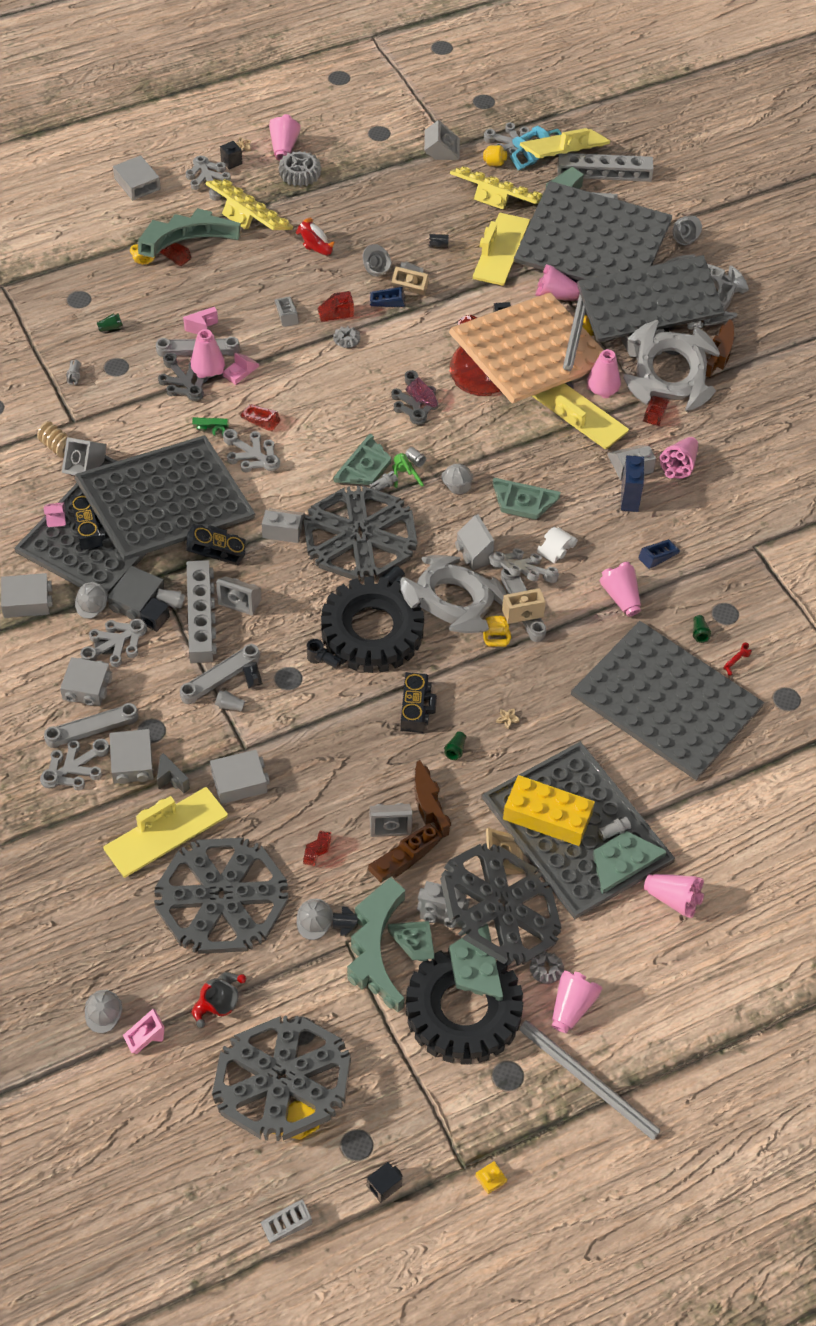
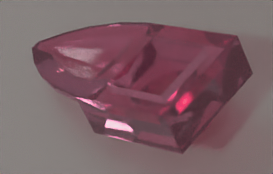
[405,377,437,407]

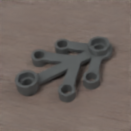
[158,352,208,401]
[391,370,438,425]

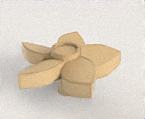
[236,137,251,151]
[496,709,520,729]

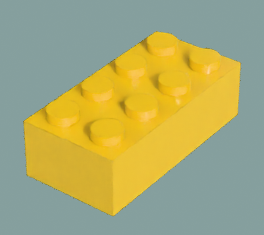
[503,775,595,846]

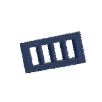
[370,287,405,307]
[638,539,680,569]

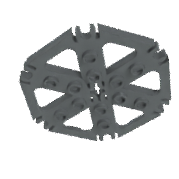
[303,485,417,581]
[154,837,288,954]
[440,843,562,966]
[212,1015,351,1141]

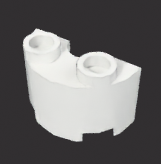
[537,527,578,563]

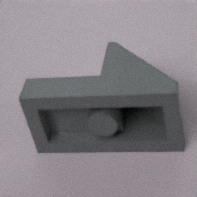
[157,753,190,793]

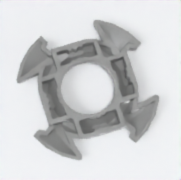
[664,254,749,326]
[623,320,720,411]
[400,555,507,633]

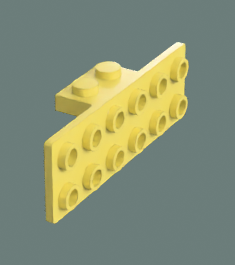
[520,128,610,158]
[450,166,543,209]
[206,179,293,230]
[473,213,530,286]
[532,383,629,449]
[103,787,228,878]

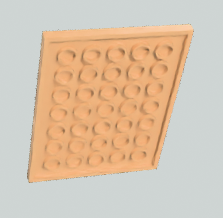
[449,292,603,404]

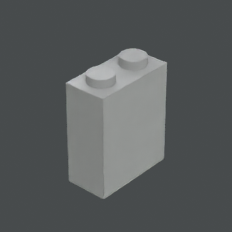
[113,155,161,201]
[1,573,53,618]
[109,729,154,784]
[210,750,270,804]

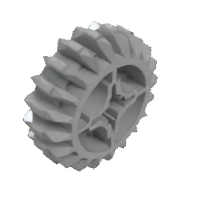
[279,151,321,187]

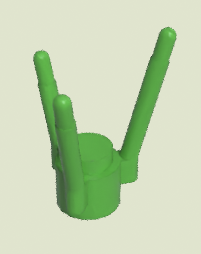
[392,453,424,488]

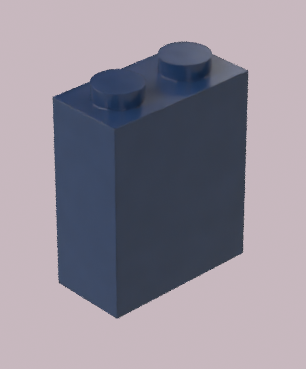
[621,455,644,512]

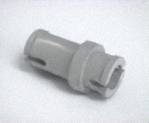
[66,359,81,385]
[369,471,398,491]
[598,817,631,841]

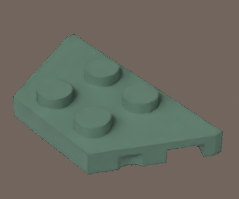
[334,434,391,485]
[493,478,561,520]
[593,831,666,894]
[449,924,503,1001]

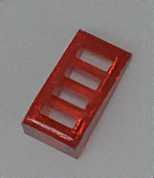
[160,243,192,266]
[643,396,670,426]
[240,404,280,431]

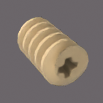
[37,421,71,458]

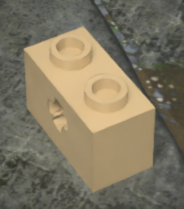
[391,267,429,295]
[502,588,546,624]

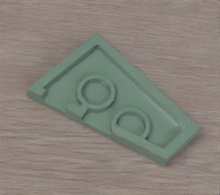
[387,921,434,961]

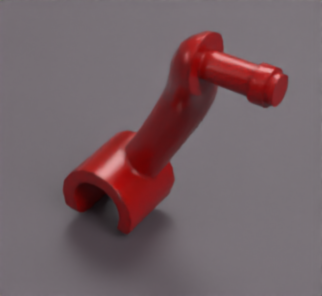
[723,642,752,676]

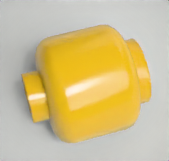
[483,145,507,166]

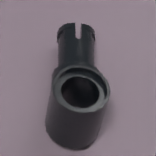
[307,639,342,670]

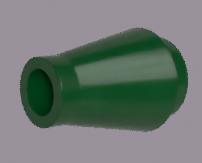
[97,313,123,332]
[693,615,711,643]
[444,731,467,760]

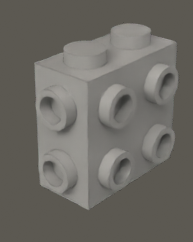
[60,657,113,706]
[417,881,470,928]

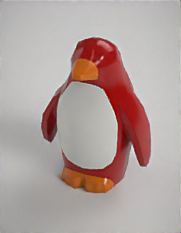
[296,218,335,256]

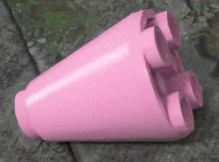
[269,114,301,161]
[535,264,580,301]
[191,329,225,378]
[587,349,621,398]
[659,437,698,479]
[599,562,641,617]
[644,874,704,918]
[552,971,602,1034]

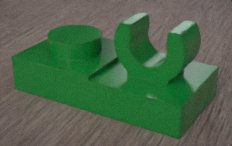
[192,417,229,436]

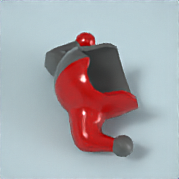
[191,972,247,1028]

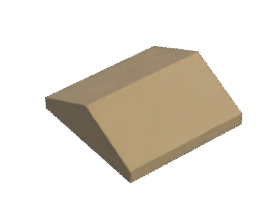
[486,828,524,874]

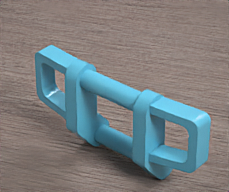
[510,126,562,170]

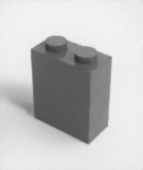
[107,566,165,620]

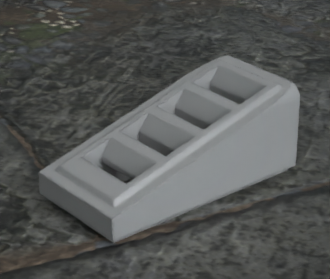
[275,297,299,327]
[261,1199,312,1244]

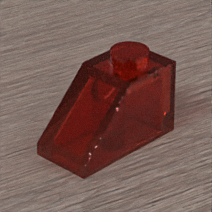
[317,291,354,322]

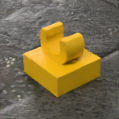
[475,1161,507,1194]

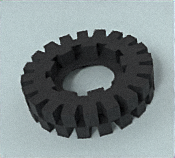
[321,576,424,673]
[406,948,524,1065]

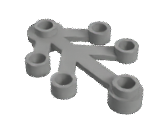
[484,122,532,157]
[186,156,231,201]
[223,429,280,473]
[489,548,559,583]
[81,619,147,667]
[40,739,109,791]

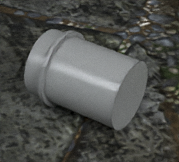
[405,447,426,467]

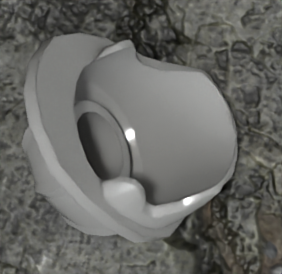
[672,216,702,245]
[362,244,392,277]
[442,463,473,494]
[75,582,109,618]
[297,899,333,940]
[85,990,122,1033]

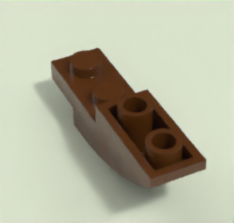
[706,319,734,378]
[414,760,451,838]
[367,823,443,883]

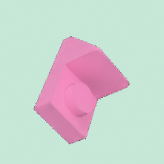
[183,307,218,334]
[223,353,259,385]
[44,502,66,527]
[123,1009,165,1054]

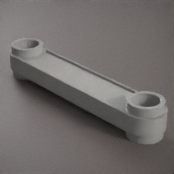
[156,337,240,357]
[501,567,546,642]
[180,644,260,704]
[44,703,138,748]

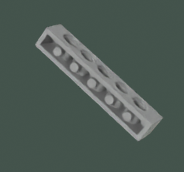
[557,153,653,182]
[187,560,217,663]

